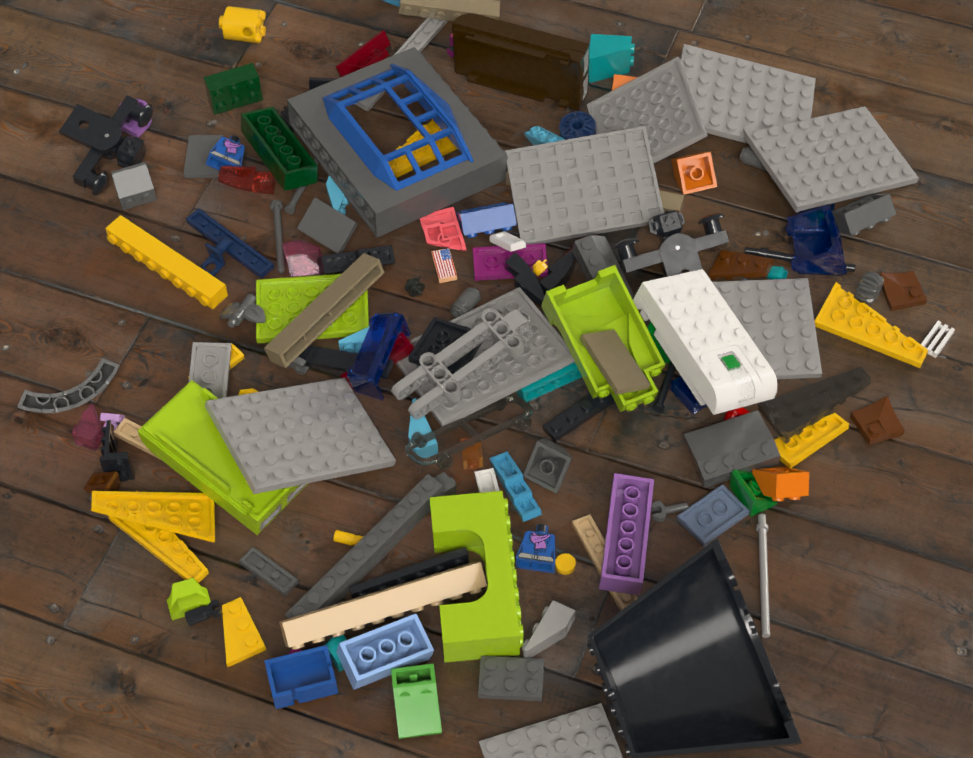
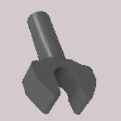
[287,357,309,375]
[651,501,688,522]

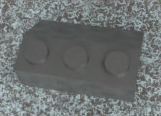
[827,194,896,236]

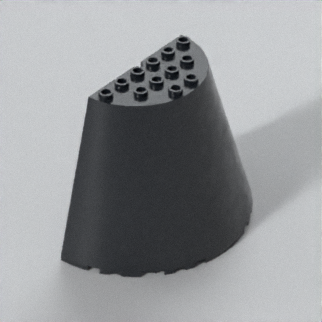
[587,539,802,758]

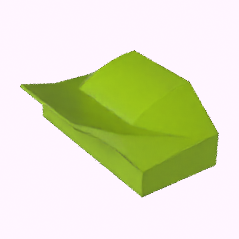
[167,578,211,621]

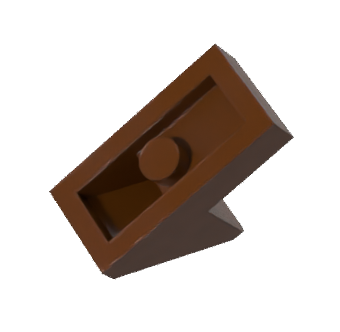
[83,471,120,494]

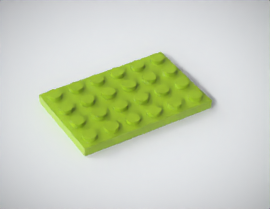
[256,274,369,343]

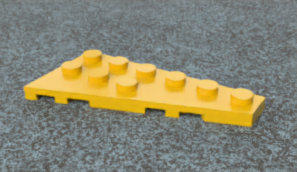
[814,282,928,368]
[91,491,215,543]

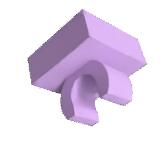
[100,413,125,431]

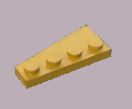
[774,413,849,468]

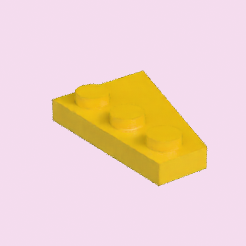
[222,597,266,667]

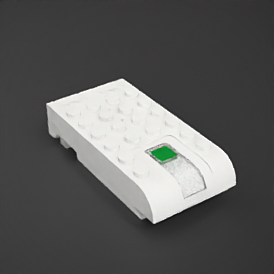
[633,269,778,415]

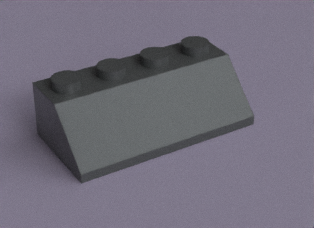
[572,235,635,299]

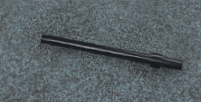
[745,247,856,272]

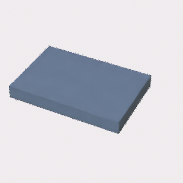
[677,484,749,547]

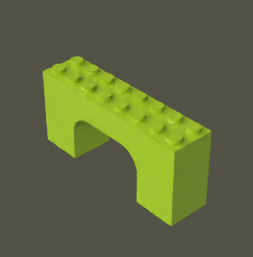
[430,491,524,662]

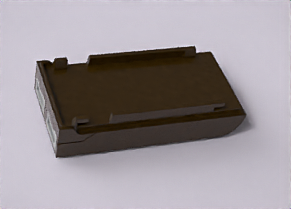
[452,13,590,111]

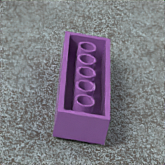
[599,473,654,596]

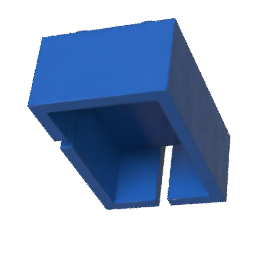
[264,645,338,709]

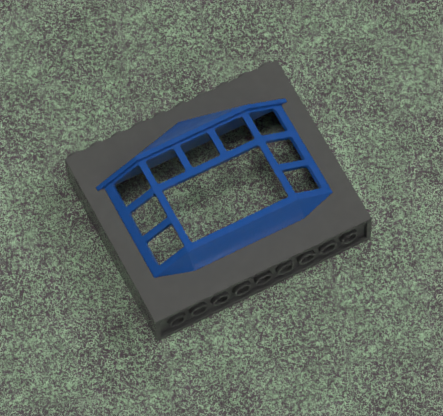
[287,47,508,238]

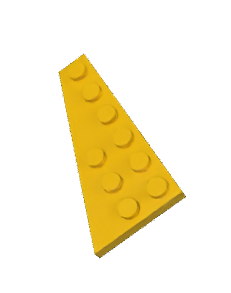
[388,119,457,178]

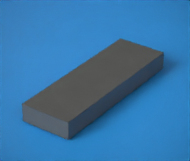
[239,547,299,597]

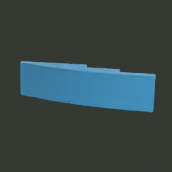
[489,452,542,522]

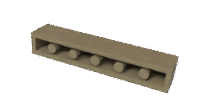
[398,0,500,21]

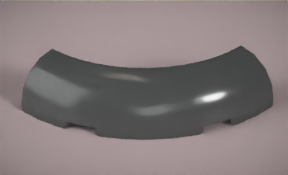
[17,358,120,413]

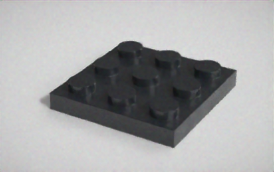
[408,317,483,374]

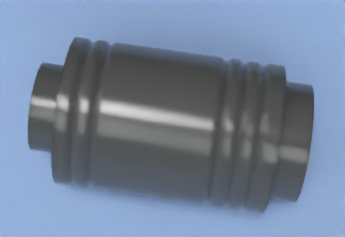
[740,147,767,171]
[450,287,481,318]

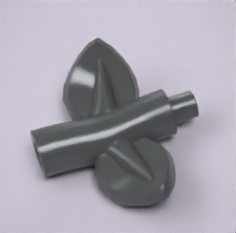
[219,294,266,328]

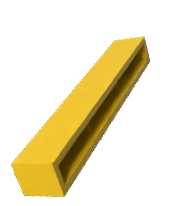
[105,215,228,309]

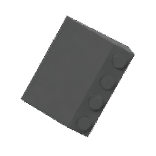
[684,410,780,488]

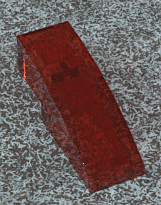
[218,166,276,194]

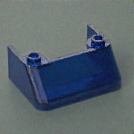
[347,312,411,401]

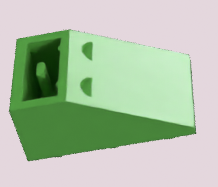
[391,664,442,739]

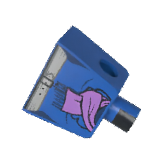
[205,136,245,178]
[516,524,555,574]

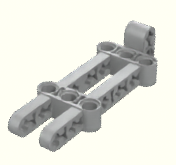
[391,308,533,420]

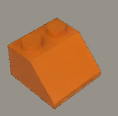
[671,151,717,195]
[752,467,809,501]

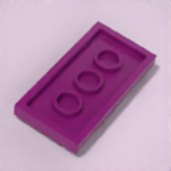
[473,243,548,281]

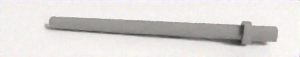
[756,514,770,638]

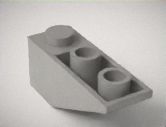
[522,600,575,658]

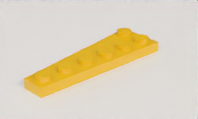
[108,490,209,583]

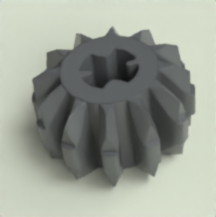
[856,271,884,304]

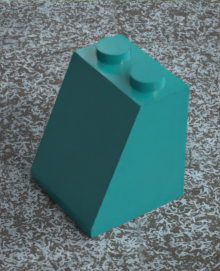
[589,34,635,83]

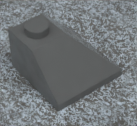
[523,438,573,494]

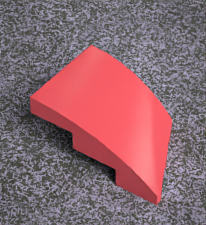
[420,207,466,251]

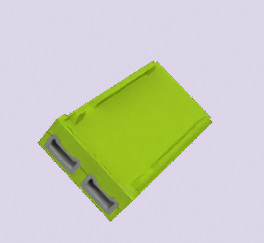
[138,380,309,535]

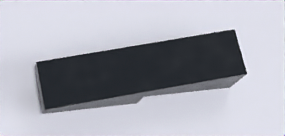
[317,245,395,275]

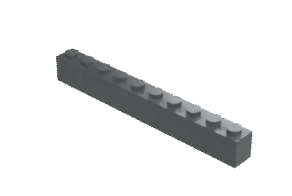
[285,474,445,619]

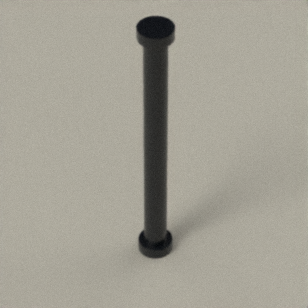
[652,361,676,412]

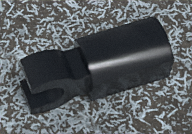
[184,600,223,626]

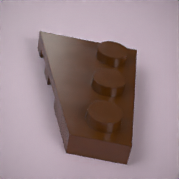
[708,250,774,280]

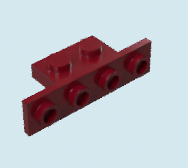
[335,30,391,78]

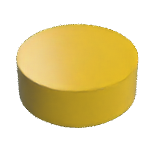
[555,553,576,575]

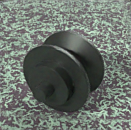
[404,277,425,297]

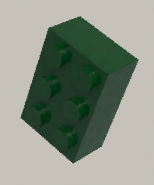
[203,63,263,115]

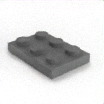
[478,656,544,701]

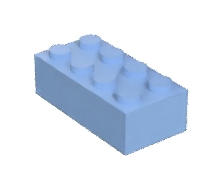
[336,614,434,690]

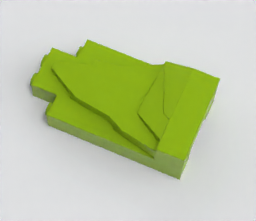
[541,265,665,412]

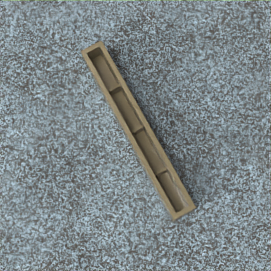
[264,253,384,368]

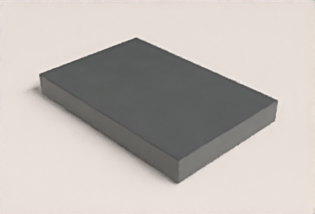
[183,135,224,178]
[297,197,358,254]

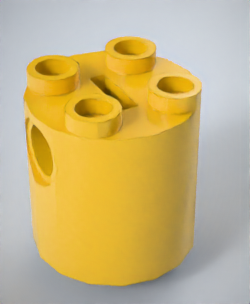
[219,6,266,44]

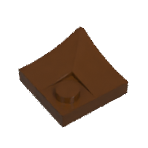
[880,271,927,311]
[850,396,905,445]

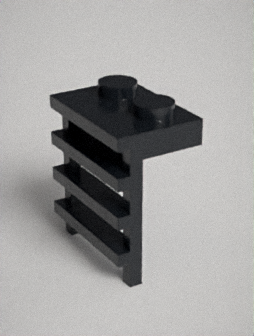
[100,420,135,482]

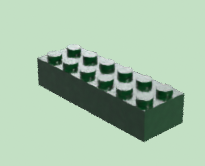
[241,107,318,191]

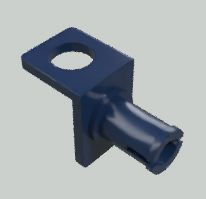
[200,236,232,276]

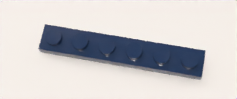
[186,209,274,279]

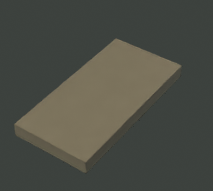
[580,330,650,395]

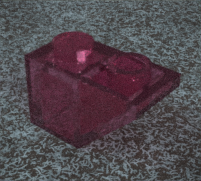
[72,404,104,451]

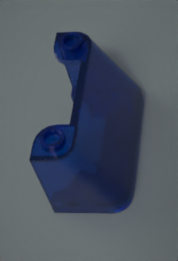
[785,204,847,276]

